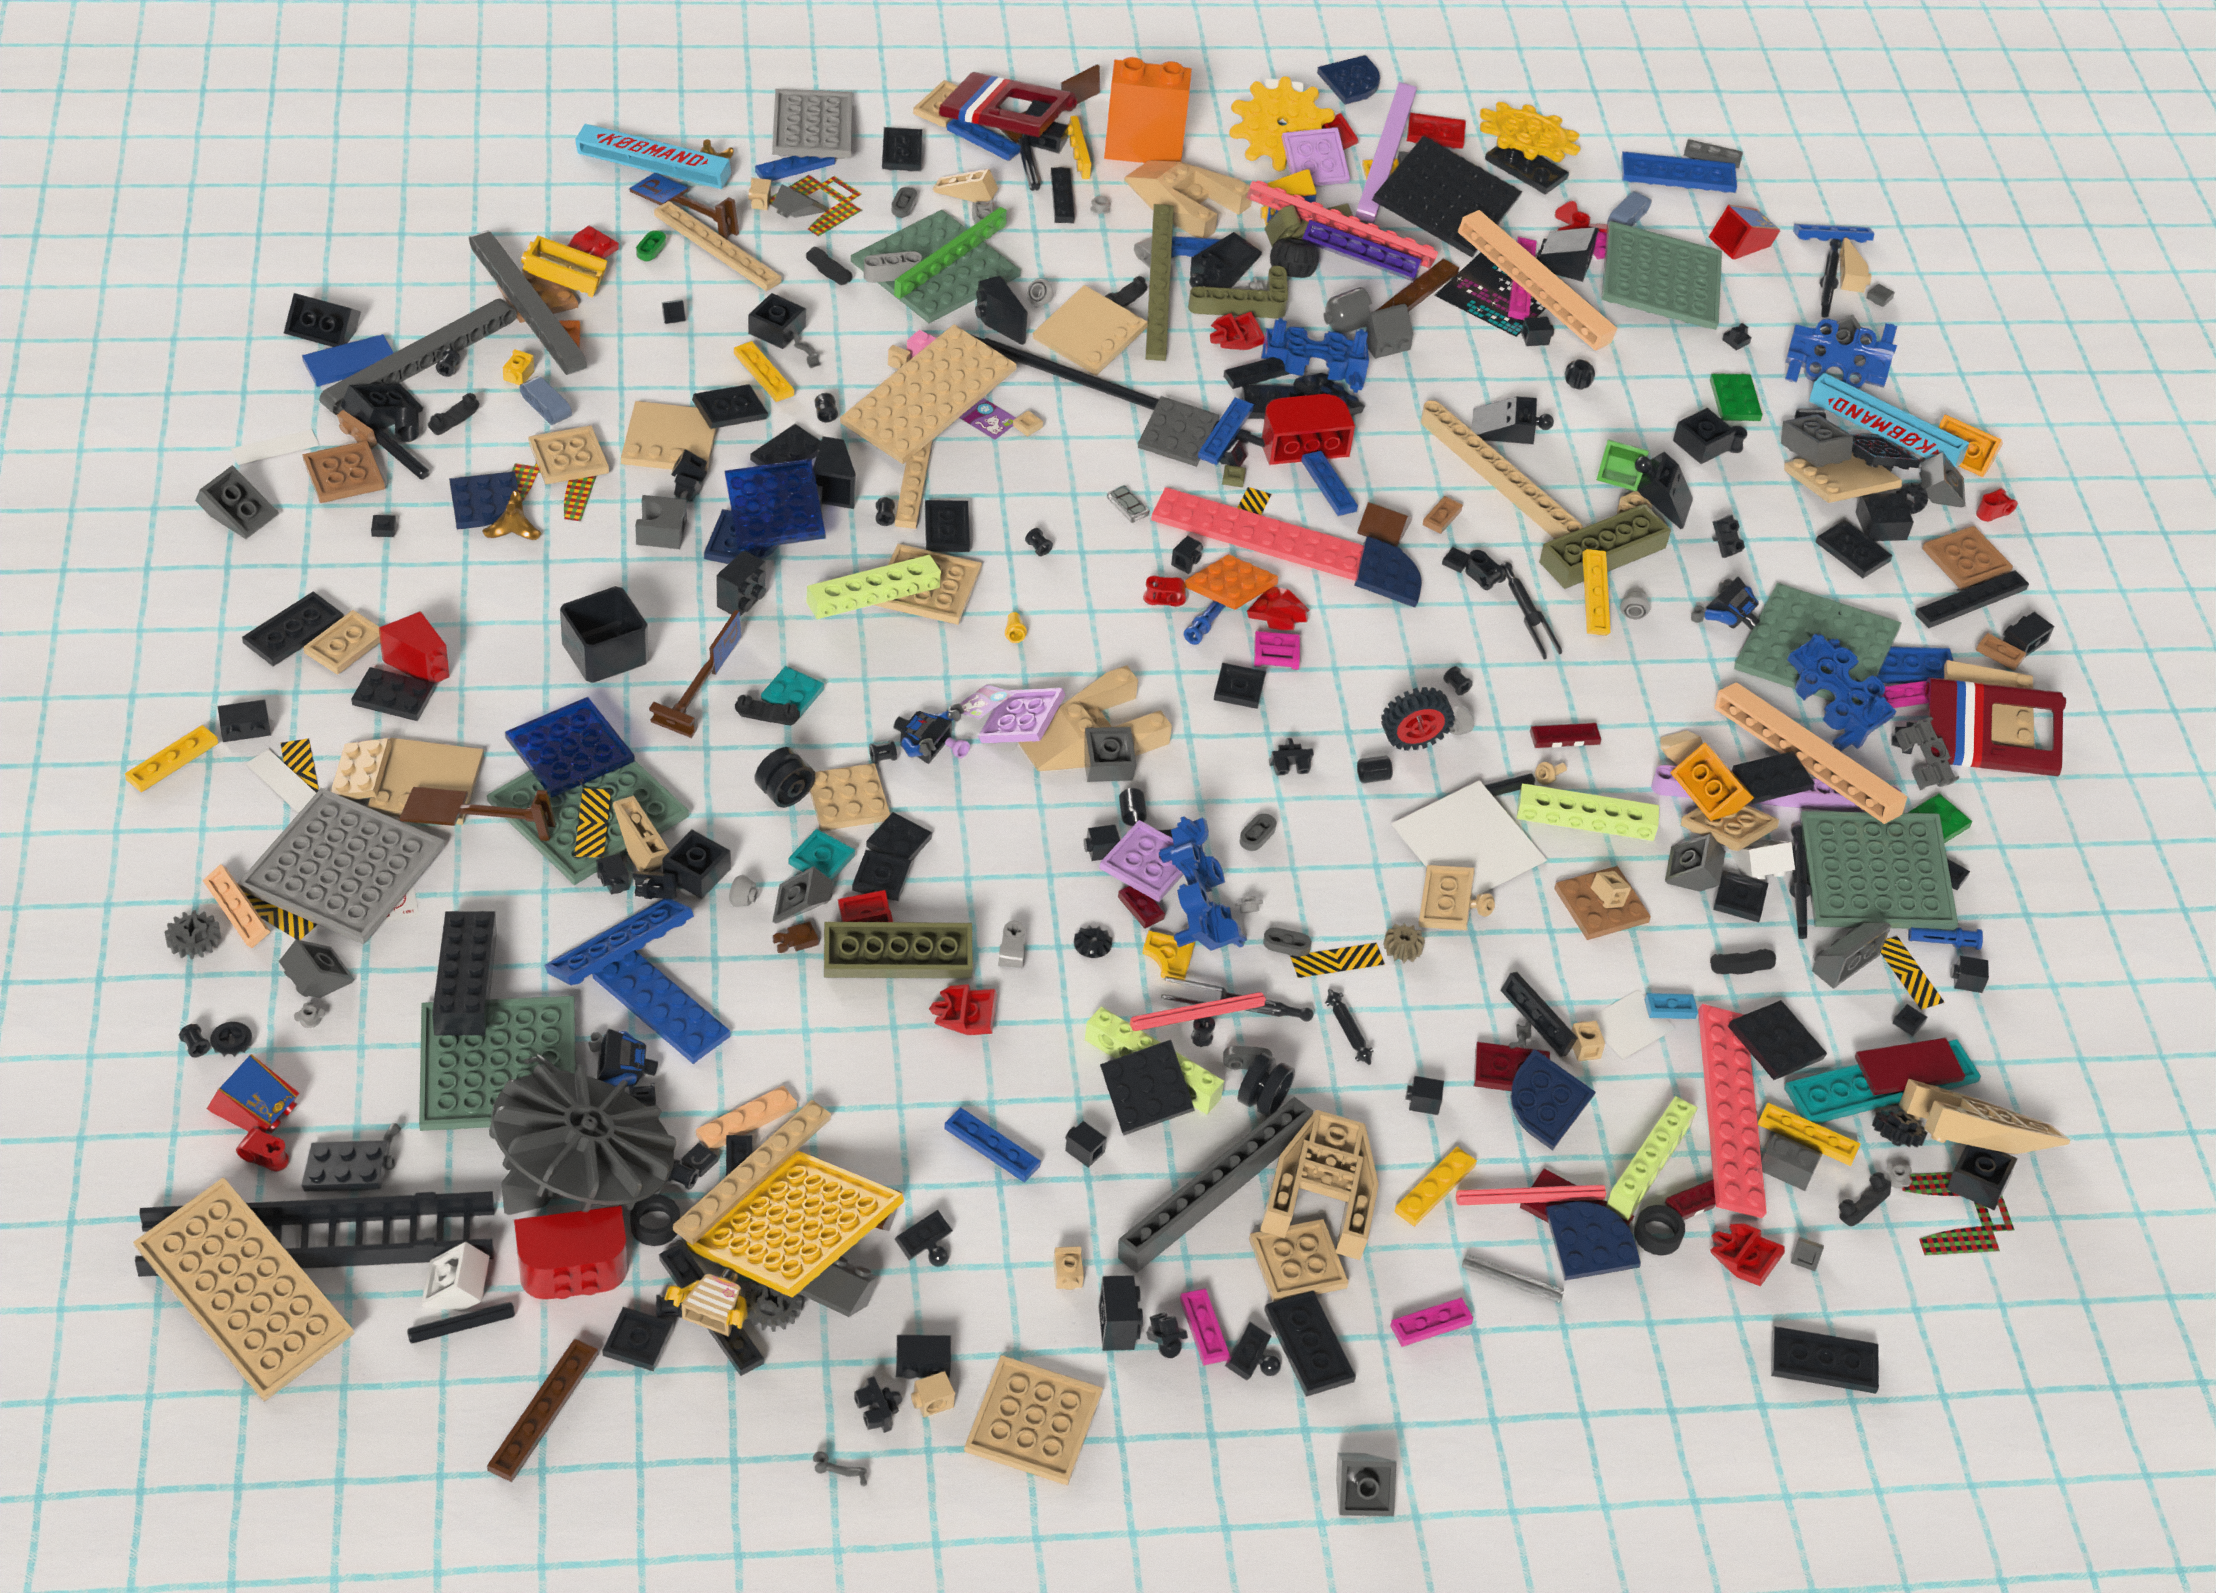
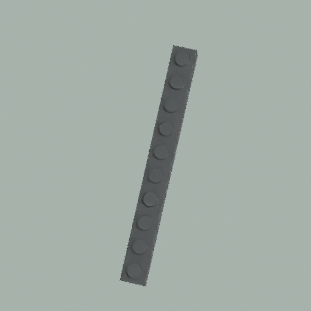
[1118,1097,1313,1273]

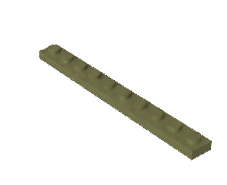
[1145,204,1174,361]

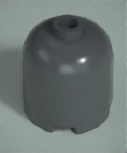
[1323,287,1372,333]

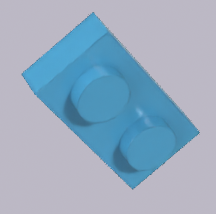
[1644,993,1698,1019]

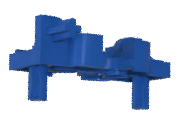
[1261,318,1369,393]
[1785,319,1897,389]
[1787,634,1897,752]
[1159,816,1247,951]

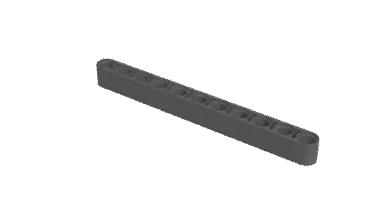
[469,230,587,375]
[319,298,517,415]

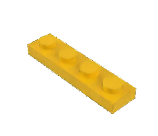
[1067,116,1091,179]
[734,341,794,402]
[1582,549,1611,636]
[125,725,218,792]
[1758,1103,1861,1166]
[1395,1147,1477,1227]

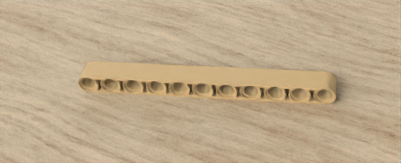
[1421,401,1583,539]

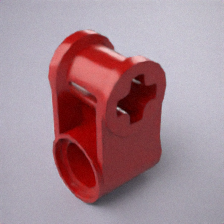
[1976,488,2018,522]
[1143,576,1186,607]
[236,1128,289,1172]

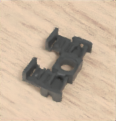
[1895,717,1959,790]

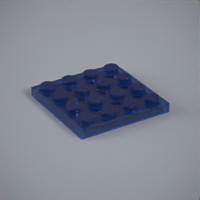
[724,459,826,551]
[505,697,635,798]

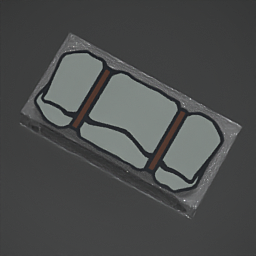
[1107,485,1150,523]

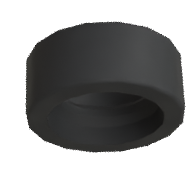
[630,1194,680,1246]
[1634,1205,1685,1256]

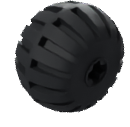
[1270,238,1319,278]

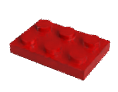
[1407,113,1466,149]

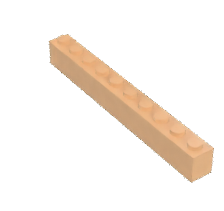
[1458,210,1617,351]
[1714,682,1907,824]

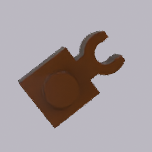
[773,921,819,953]

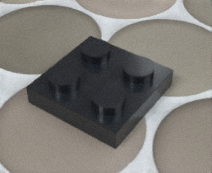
[1214,663,1266,709]
[866,812,932,860]
[852,850,912,901]
[1713,870,1769,923]
[602,1307,674,1372]

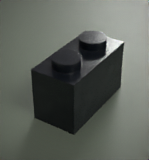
[2003,612,2055,657]
[217,700,271,742]
[896,1335,951,1379]

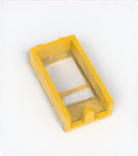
[521,235,608,298]

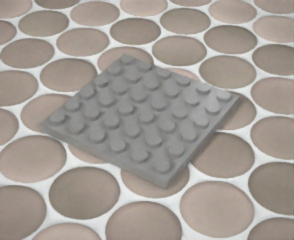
[237,788,445,944]

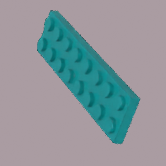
[1784,1039,1981,1124]

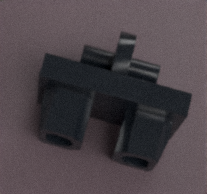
[1712,515,1745,558]
[1269,738,1314,776]
[633,871,679,899]
[1146,1312,1188,1358]
[854,1376,902,1433]

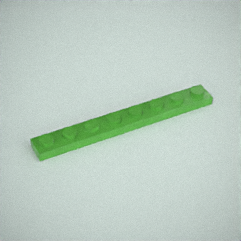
[894,207,1007,299]

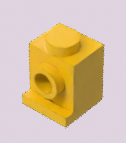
[503,349,534,385]

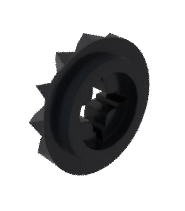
[1896,483,1928,514]
[1073,925,1112,958]
[210,1022,252,1057]

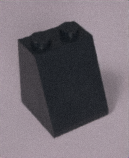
[1536,227,1599,282]
[812,436,856,509]

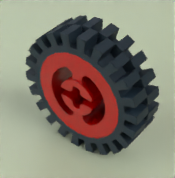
[1381,687,1455,751]

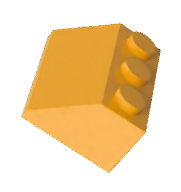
[1938,415,2003,477]
[1670,743,1754,821]

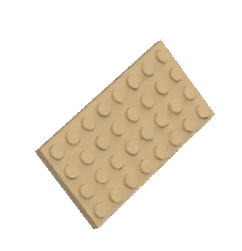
[840,324,1016,464]
[133,1177,355,1402]

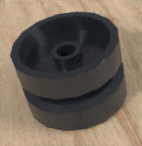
[754,747,815,808]
[1237,1053,1295,1117]

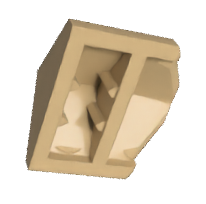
[1660,730,1703,766]

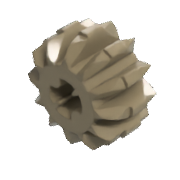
[1383,922,1425,963]

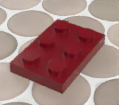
[1474,1042,1550,1091]

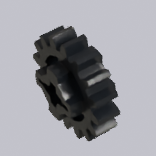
[1872,1110,1928,1148]

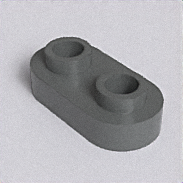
[891,187,917,218]
[1239,814,1277,851]
[1263,928,1312,957]
[1223,1046,1272,1070]

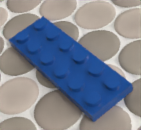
[1621,151,1737,193]
[544,899,694,986]
[592,950,730,1064]

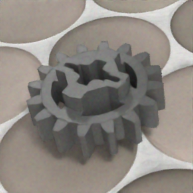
[164,910,221,959]
[745,1283,802,1332]

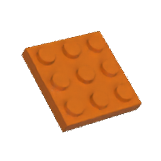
[1185,554,1278,610]

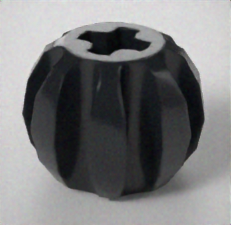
[1565,359,1595,390]

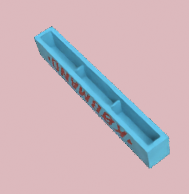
[575,124,731,189]
[1809,373,1969,468]

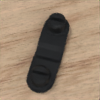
[806,247,852,285]
[1105,276,1147,307]
[428,393,479,435]
[735,695,800,726]
[1710,949,1776,975]
[1838,1172,1891,1226]

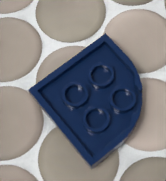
[1317,55,1380,105]
[449,471,518,530]
[704,509,786,564]
[1354,536,1422,607]
[1510,1049,1596,1151]
[1545,1202,1641,1281]

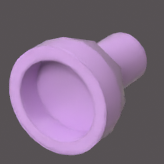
[945,737,970,758]

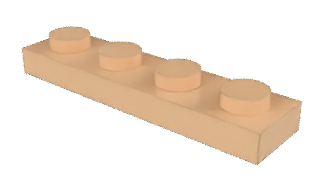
[203,864,270,948]
[696,1085,797,1151]

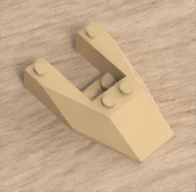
[1124,160,1252,238]
[1018,665,1172,771]
[1899,1079,2070,1154]
[1260,1110,1379,1260]

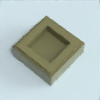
[1222,465,1246,488]

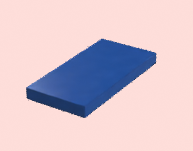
[302,334,394,387]
[1877,647,1954,684]

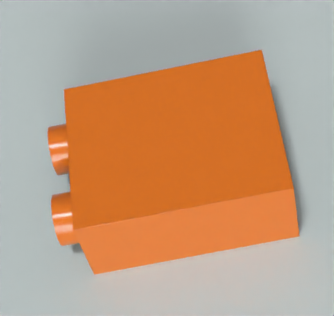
[1104,57,1192,163]

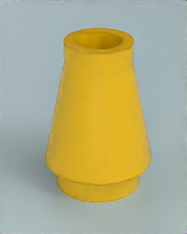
[1005,612,1027,643]

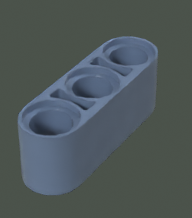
[1607,191,1652,227]
[519,376,572,425]

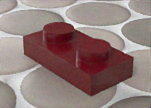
[1118,886,1165,929]

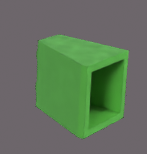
[1596,439,1649,491]

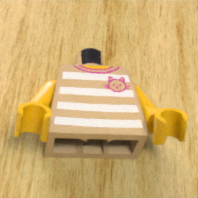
[664,1269,748,1336]

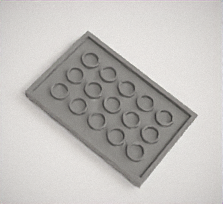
[772,89,852,159]

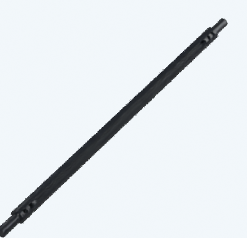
[970,334,1265,448]

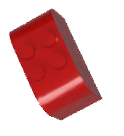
[1261,394,1355,465]
[514,1206,627,1300]

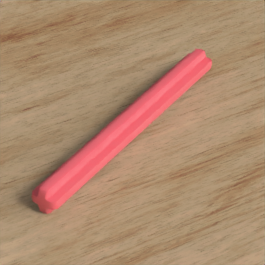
[1130,992,1266,1031]
[1456,1185,1606,1205]

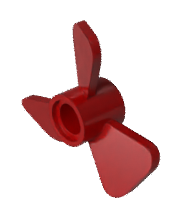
[1555,201,1608,233]

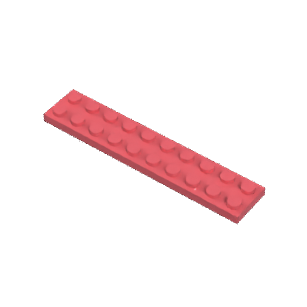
[1246,180,1438,269]
[1151,487,1363,580]
[1698,1004,1767,1218]

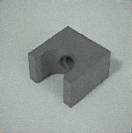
[635,495,687,550]

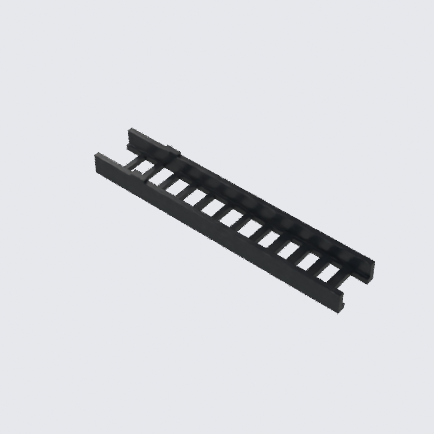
[135,1191,494,1277]

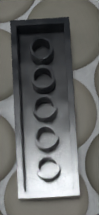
[432,911,497,1035]

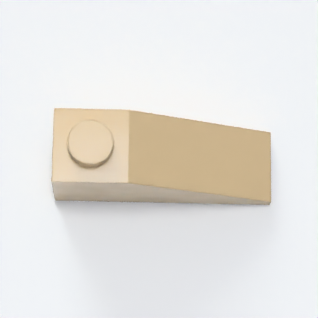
[933,169,998,202]
[1839,238,1871,293]
[613,796,670,872]

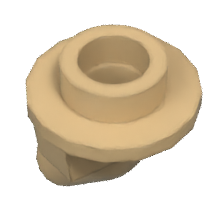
[1535,762,1567,785]
[1470,893,1495,917]

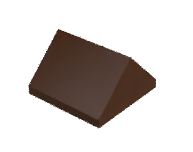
[1357,502,1412,547]

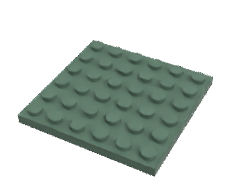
[850,209,1021,324]
[1601,221,1722,330]
[1734,583,1902,705]
[487,729,689,885]
[1800,811,1958,930]
[419,996,576,1131]

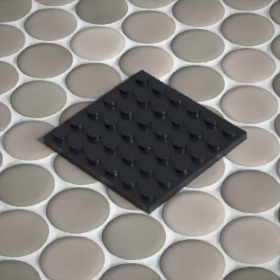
[1372,136,1522,258]

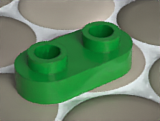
[636,230,666,262]

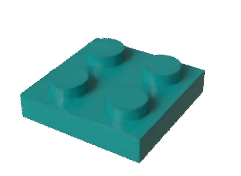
[761,666,824,717]
[788,829,855,880]

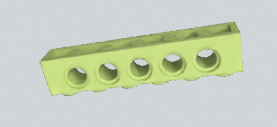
[806,555,941,619]
[1517,783,1659,841]
[1085,1007,1224,1114]
[1606,1096,1698,1221]

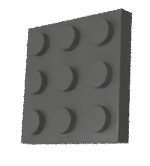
[1138,396,1219,467]

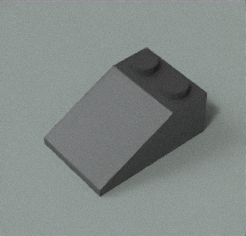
[1812,315,1870,368]
[195,465,279,539]

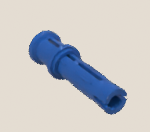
[1183,601,1226,645]
[1908,927,1983,950]

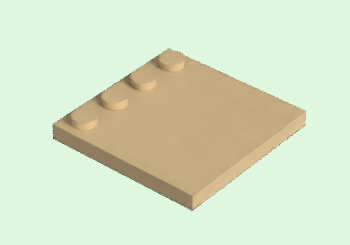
[1033,285,1148,376]
[621,401,717,471]
[1784,452,1902,503]
[874,544,982,625]
[1944,660,2034,749]
[368,738,484,825]
[964,1355,1103,1486]

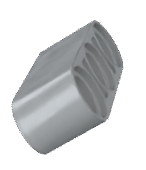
[864,251,922,283]

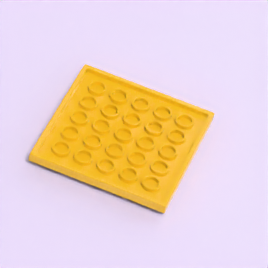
[686,1151,905,1297]

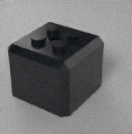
[560,586,649,683]

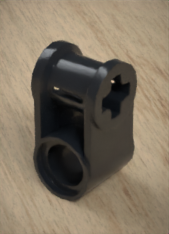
[1465,550,1506,591]

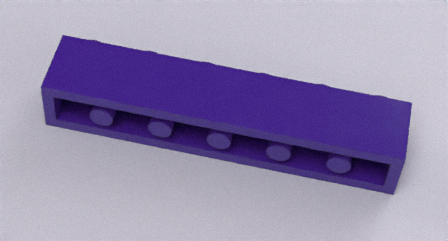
[1303,220,1422,281]

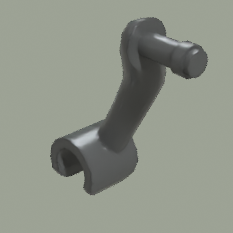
[793,333,821,368]
[1509,1022,1531,1049]
[524,1054,571,1073]
[383,1123,401,1170]
[813,1451,867,1486]

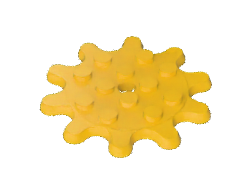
[1229,76,1335,171]
[1480,102,1581,162]

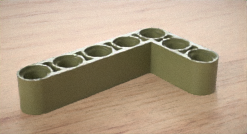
[1264,203,1353,247]
[1188,266,1288,319]

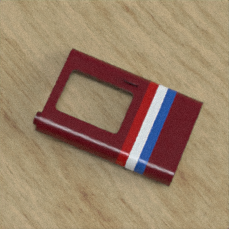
[939,72,1077,137]
[1925,677,2066,777]

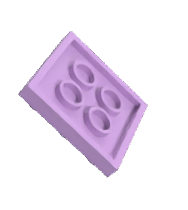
[1281,128,1350,186]
[978,688,1065,743]
[1099,820,1184,902]

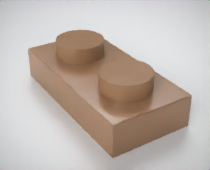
[337,410,377,449]
[1423,496,1463,534]
[1976,633,2026,671]

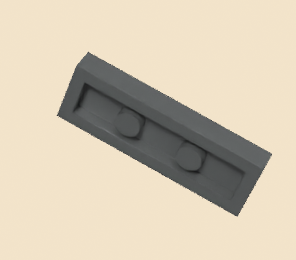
[1683,139,1743,169]

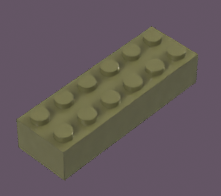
[1539,504,1671,589]
[824,922,973,979]

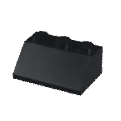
[284,293,361,347]

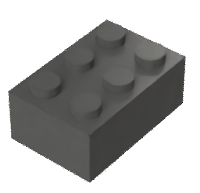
[1781,414,1853,467]

